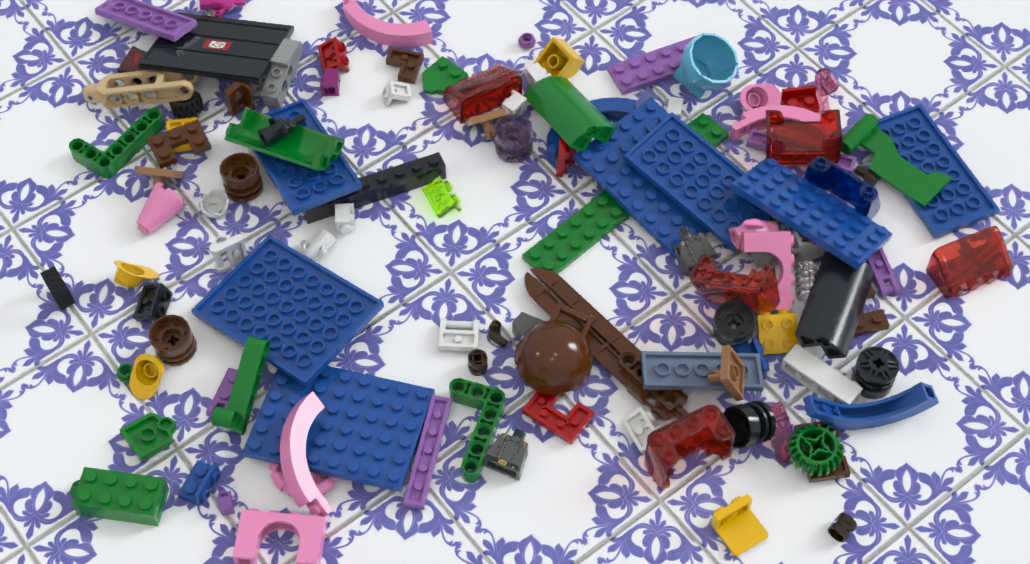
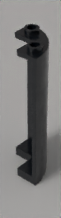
[794,252,875,359]

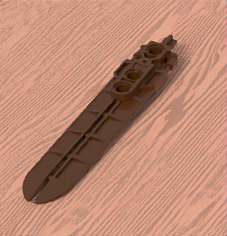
[524,268,695,427]

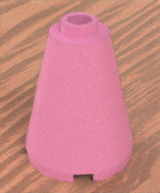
[136,182,187,234]

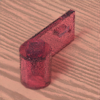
[815,68,839,122]
[769,401,794,465]

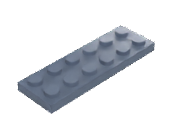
[640,351,764,392]

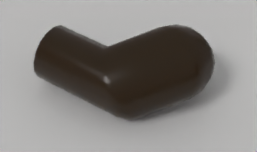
[854,165,877,187]
[488,320,508,348]

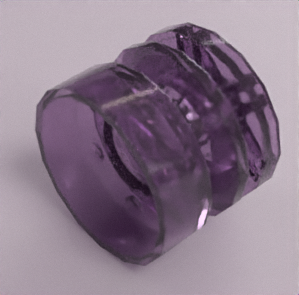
[494,114,533,163]

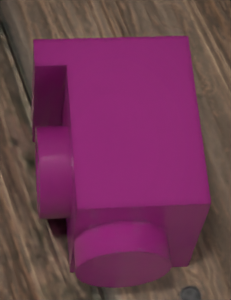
[320,68,340,96]

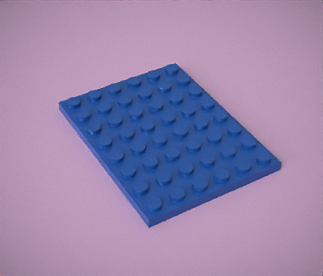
[572,97,709,260]
[191,235,384,387]
[242,366,435,492]

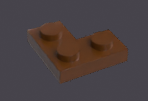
[386,47,424,84]

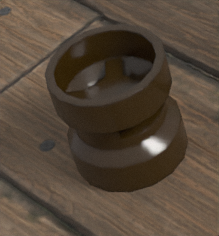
[468,349,488,376]
[828,513,857,543]

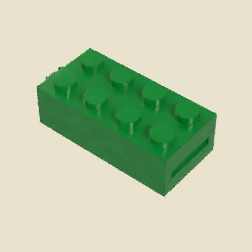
[70,467,169,527]

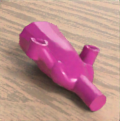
[199,0,246,17]

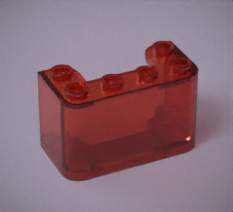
[644,404,736,491]

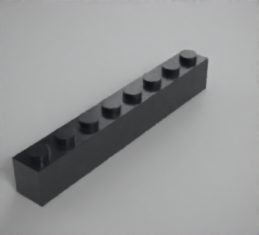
[303,152,446,224]

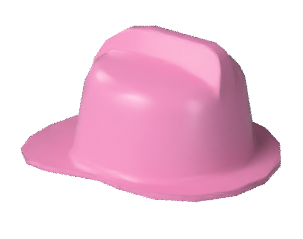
[740,83,781,111]

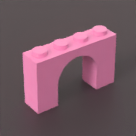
[741,230,795,310]
[232,508,327,564]

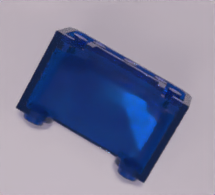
[804,156,881,220]

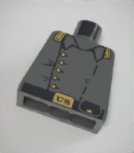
[674,226,719,275]
[484,429,528,481]

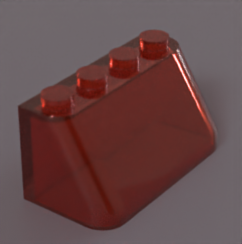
[443,64,522,124]
[926,226,1014,299]

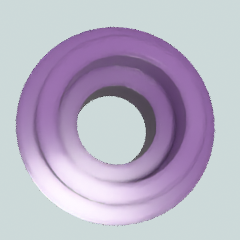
[518,32,536,49]

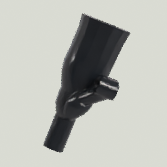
[257,114,306,147]

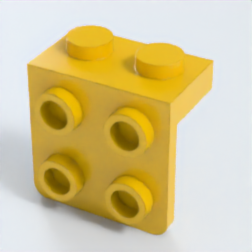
[755,309,799,354]
[711,494,769,556]

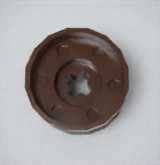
[220,152,263,202]
[149,314,197,366]

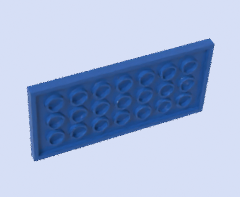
[238,99,363,216]
[878,104,1000,238]
[623,112,772,253]
[730,157,893,269]

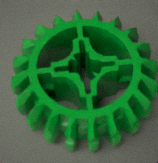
[787,422,844,477]

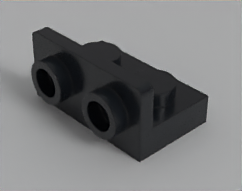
[133,283,173,322]

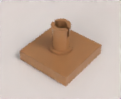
[465,108,507,141]
[136,166,184,188]
[708,344,745,401]

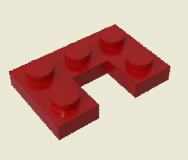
[522,392,595,445]

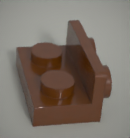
[224,80,255,117]

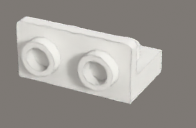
[622,407,667,454]

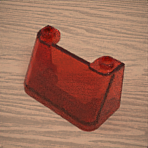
[765,109,842,166]
[689,254,780,312]

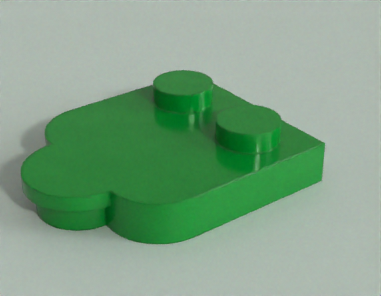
[422,56,468,96]
[119,413,177,462]

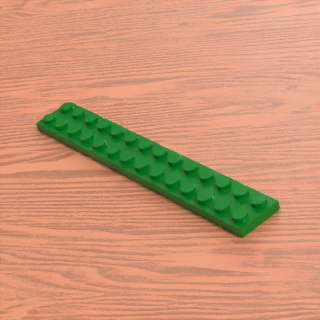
[522,113,729,274]

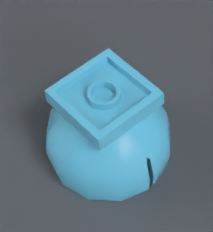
[673,33,739,98]

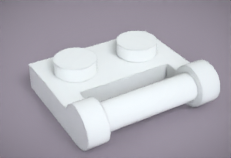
[209,234,248,273]
[438,318,480,351]

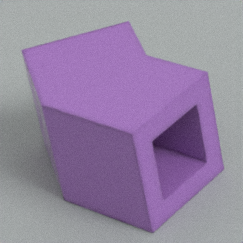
[217,491,235,516]

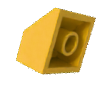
[533,37,585,79]

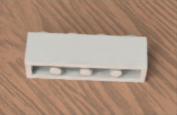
[780,344,863,404]

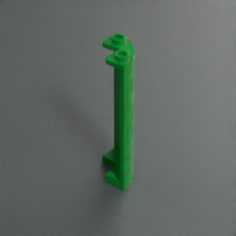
[523,76,616,152]
[224,108,345,171]

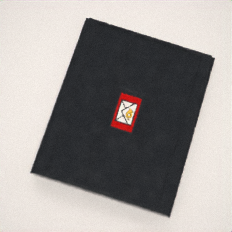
[138,12,294,86]

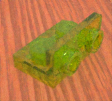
[422,176,462,218]

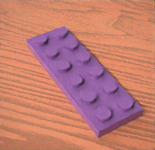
[95,0,197,42]
[607,35,698,95]

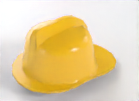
[114,260,159,288]
[129,353,165,400]

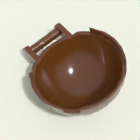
[514,301,595,396]

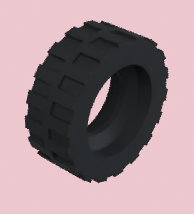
[40,266,75,311]

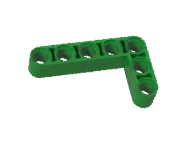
[69,108,165,179]
[211,336,270,435]
[449,378,505,483]

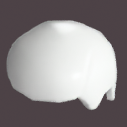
[200,188,229,218]

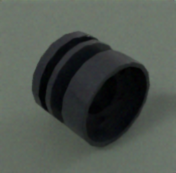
[713,299,756,347]
[851,346,899,399]
[721,400,776,449]

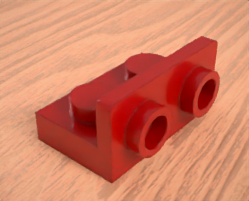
[318,37,350,73]
[780,85,820,113]
[556,137,577,178]

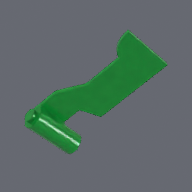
[836,113,952,207]

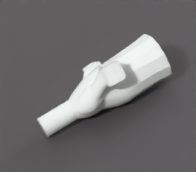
[300,229,336,262]

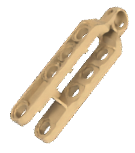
[82,70,198,109]

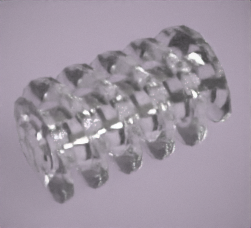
[794,260,818,304]

